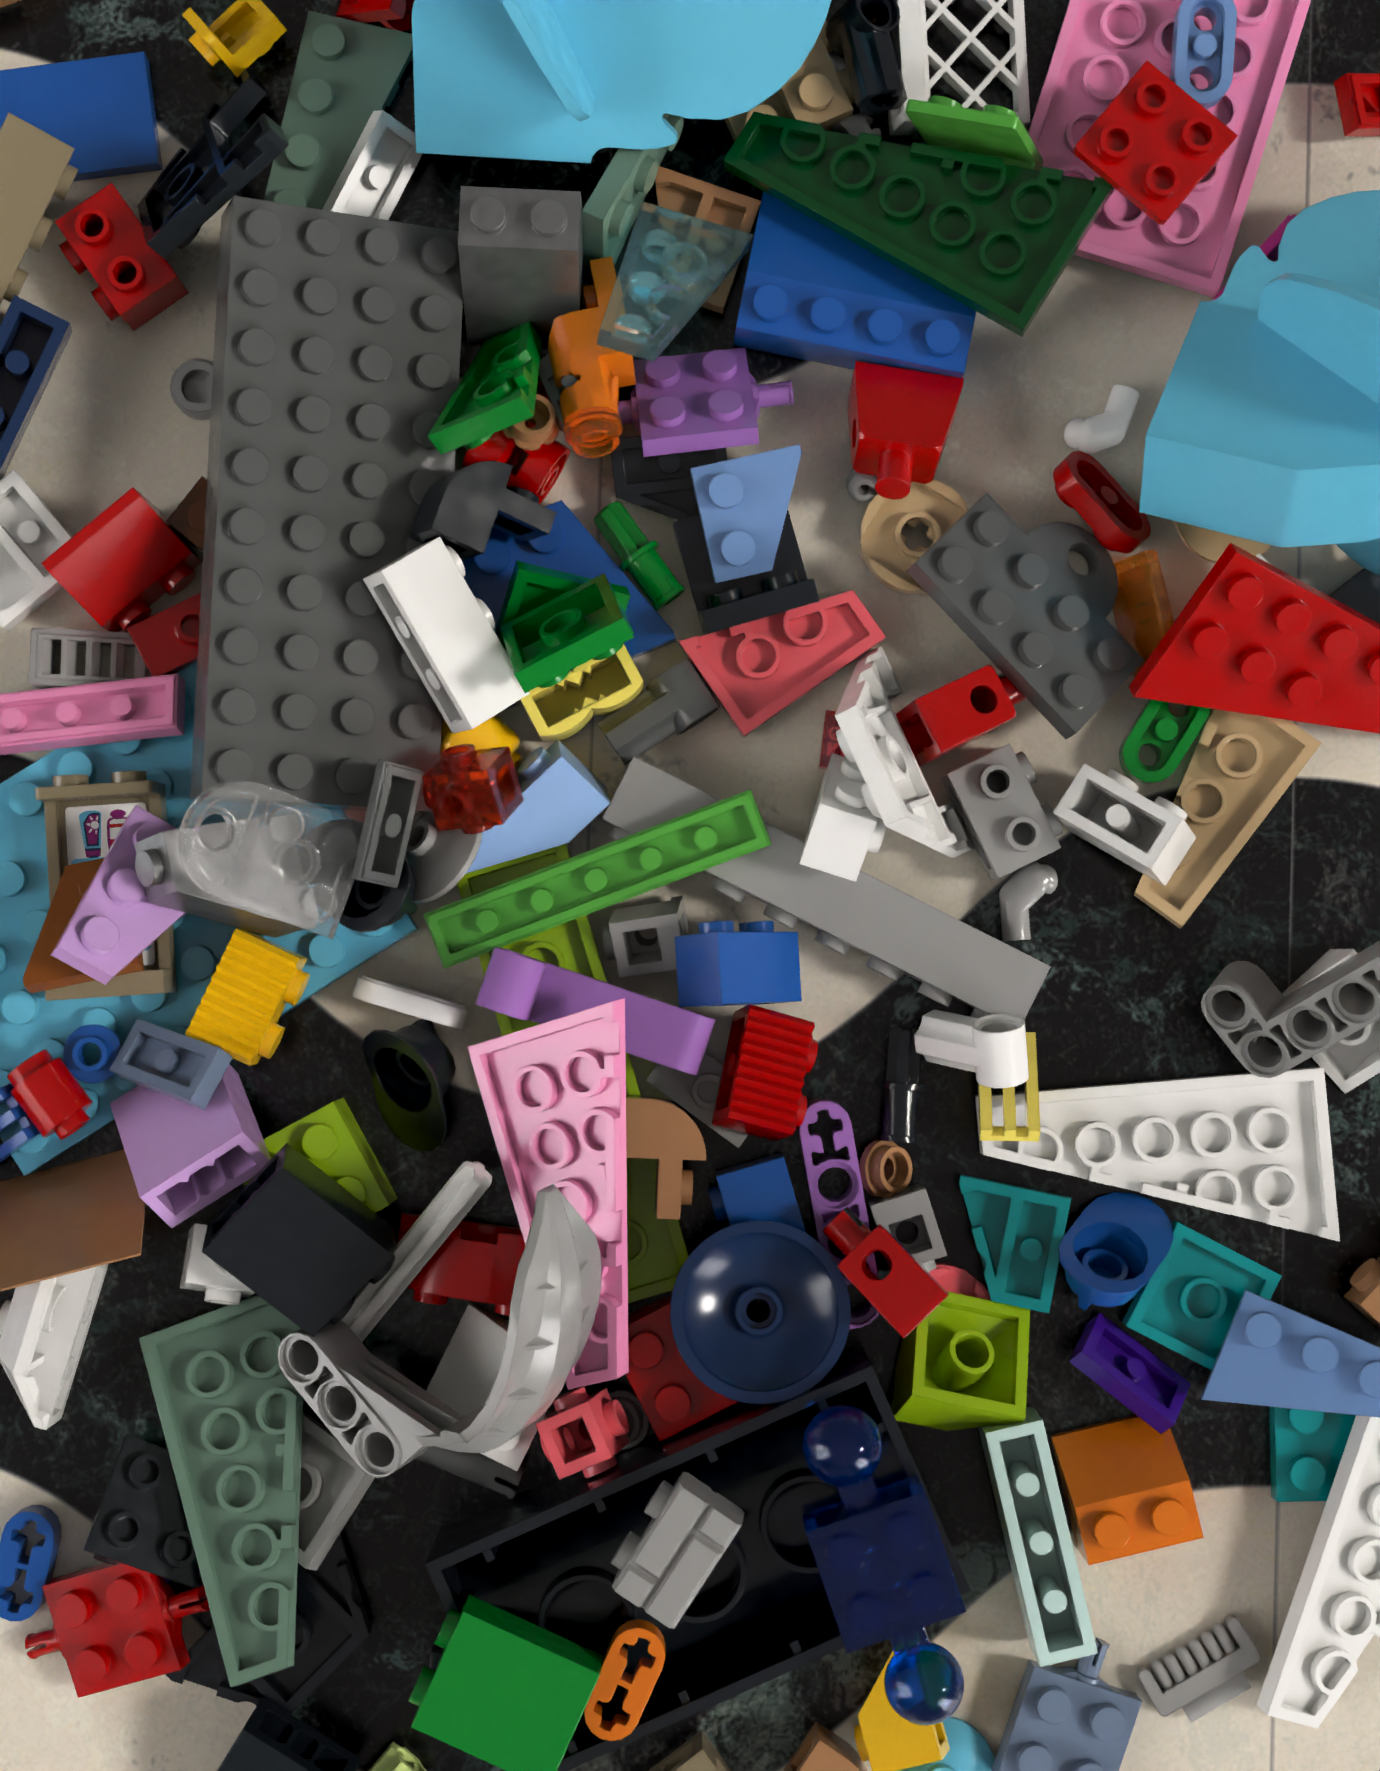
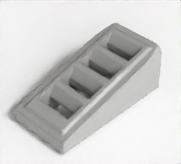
[29,628,151,689]

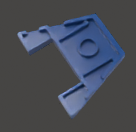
[462,500,676,712]

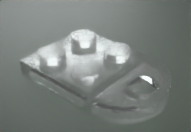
[178,780,364,939]

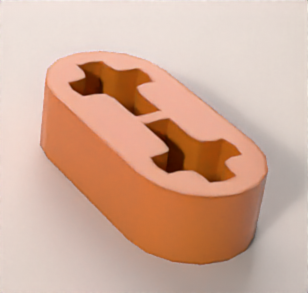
[584,1619,666,1741]

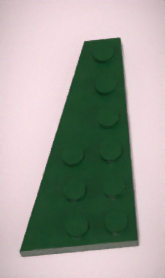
[723,112,1114,337]

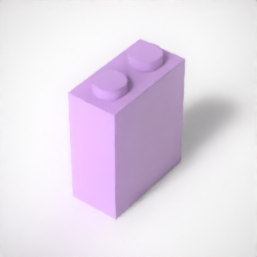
[110,1064,271,1228]

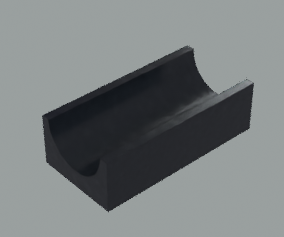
[425,1342,971,1771]

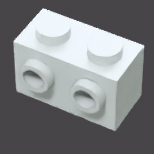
[799,753,886,882]
[1053,763,1197,886]

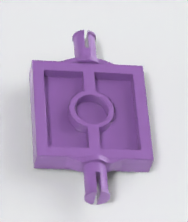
[618,347,794,457]

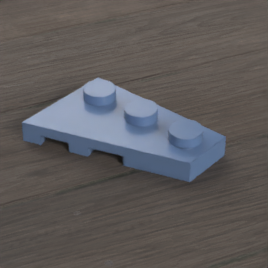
[1201,1289,1380,1418]

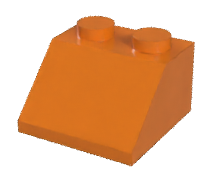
[1050,1414,1204,1565]

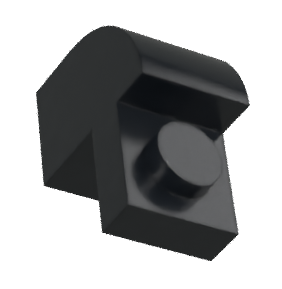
[409,461,556,560]

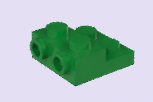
[500,573,634,693]

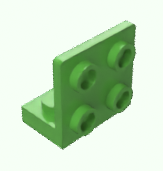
[905,95,1044,171]

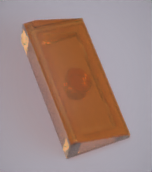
[1112,549,1174,677]

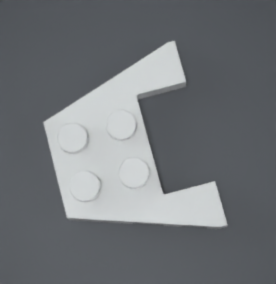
[835,646,974,858]

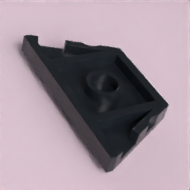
[165,1533,372,1714]

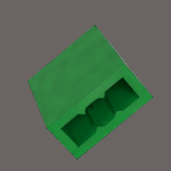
[408,1595,603,1771]

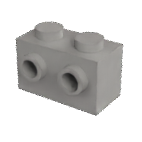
[941,743,1063,881]

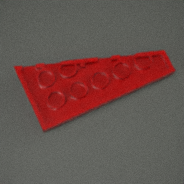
[1128,543,1380,734]

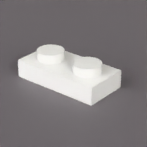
[322,110,423,220]

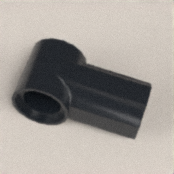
[826,0,907,116]

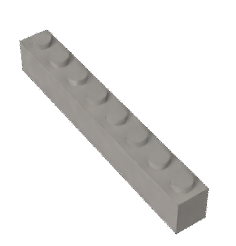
[602,757,1051,1020]

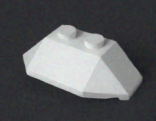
[0,1264,109,1430]

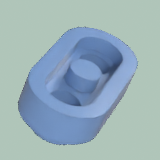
[1170,0,1237,109]

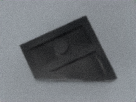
[609,436,727,520]

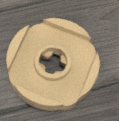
[859,479,969,596]

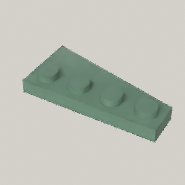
[264,10,413,210]

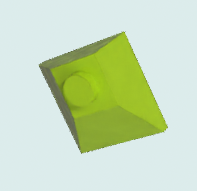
[892,1291,1030,1431]

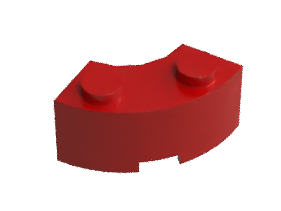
[397,1214,525,1316]

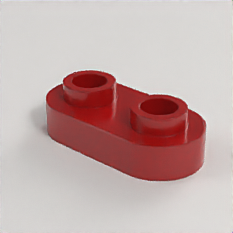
[1053,451,1151,554]

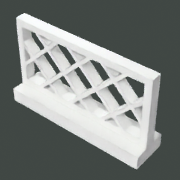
[888,0,1030,136]

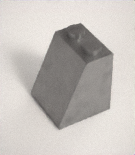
[458,186,584,347]

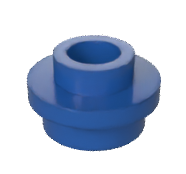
[63,1024,123,1083]

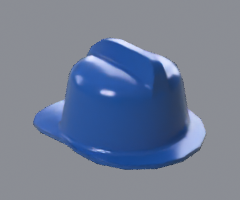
[1058,1192,1174,1311]

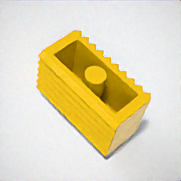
[185,928,310,1066]

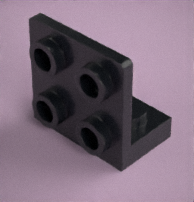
[673,510,820,634]

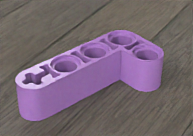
[475,946,715,1075]
[797,1098,879,1329]

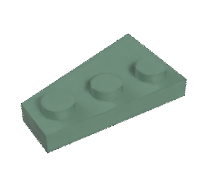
[582,113,684,284]

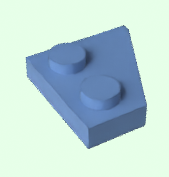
[690,444,802,583]

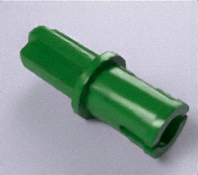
[594,501,686,611]

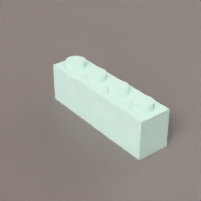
[978,1406,1098,1667]

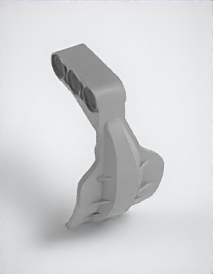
[277,1184,601,1478]

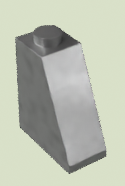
[134,812,314,938]

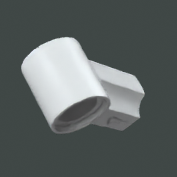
[914,1009,1029,1088]

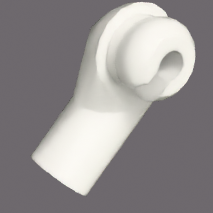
[1064,385,1140,454]

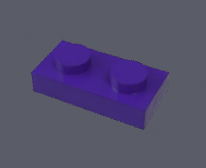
[1069,1313,1191,1434]

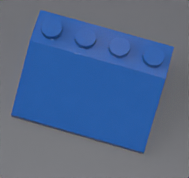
[733,191,976,378]

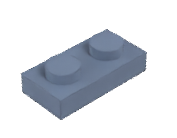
[109,1019,233,1110]

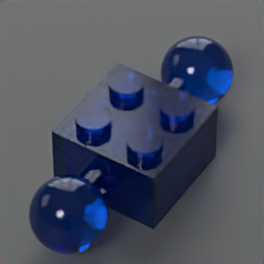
[802,1405,966,1726]

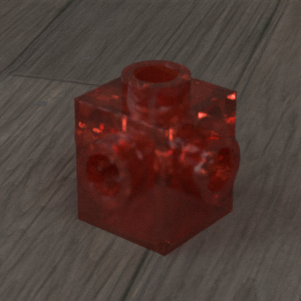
[422,744,524,834]

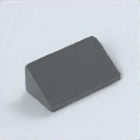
[351,759,424,888]

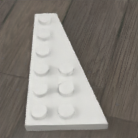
[975,1067,1340,1242]
[1256,1415,1380,1729]

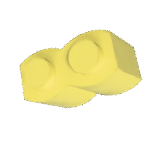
[520,644,644,742]

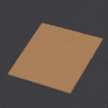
[0,1149,146,1292]

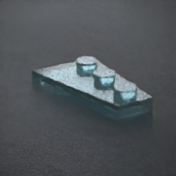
[597,201,753,361]

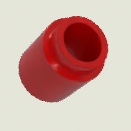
[7,1049,93,1140]

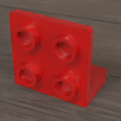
[1073,61,1238,225]

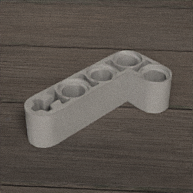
[1201,940,1380,1078]

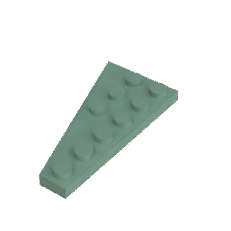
[139,1295,304,1687]

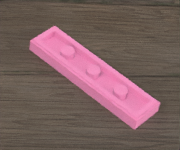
[0,674,186,755]

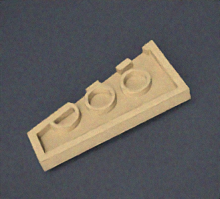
[1134,709,1322,929]

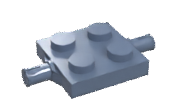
[991,1637,1142,1771]

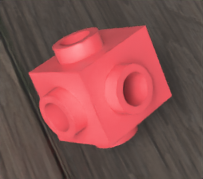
[535,1386,630,1480]

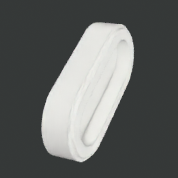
[352,975,469,1029]

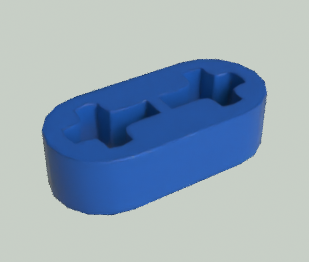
[0,1505,61,1621]

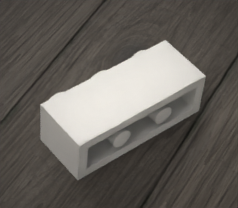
[363,537,530,733]

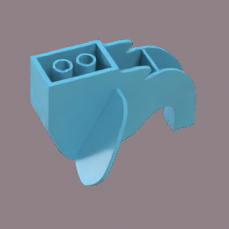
[412,0,832,163]
[1139,190,1380,575]

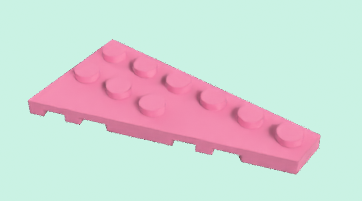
[467,998,629,1390]

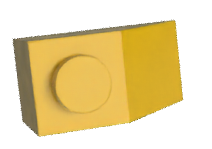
[854,1631,950,1771]

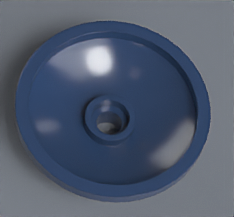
[670,1221,851,1404]

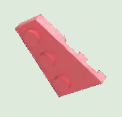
[678,590,886,737]

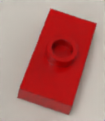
[127,592,201,676]

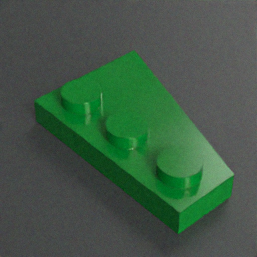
[428,321,542,455]

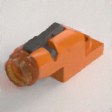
[538,256,636,458]

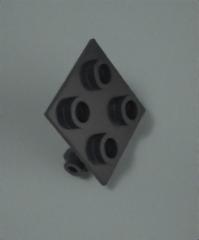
[84,1434,200,1588]

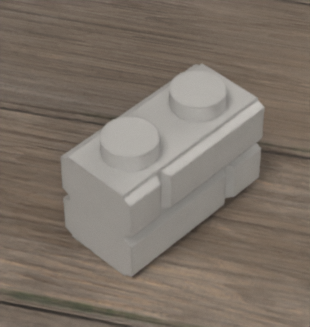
[611,1471,745,1629]

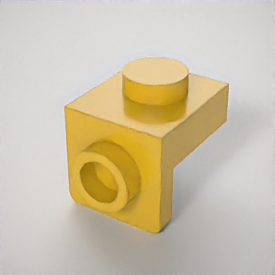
[182,0,287,77]

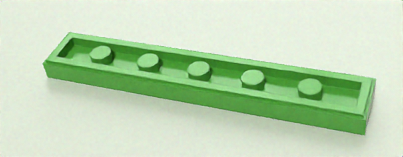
[423,789,772,969]

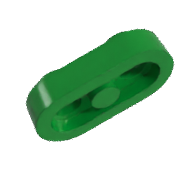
[1119,699,1210,784]

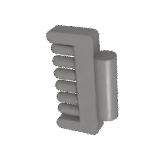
[1136,1614,1260,1723]

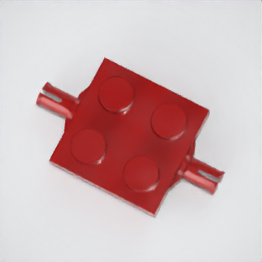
[25,1562,210,1698]

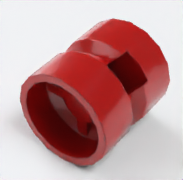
[462,422,570,505]

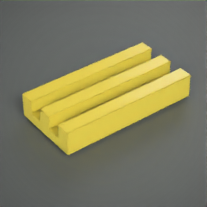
[978,1032,1041,1142]

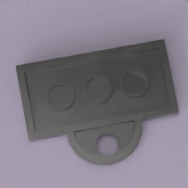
[906,493,1144,739]

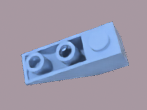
[466,739,610,873]

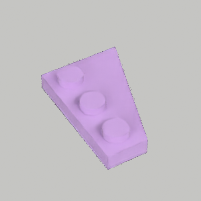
[51,805,186,985]

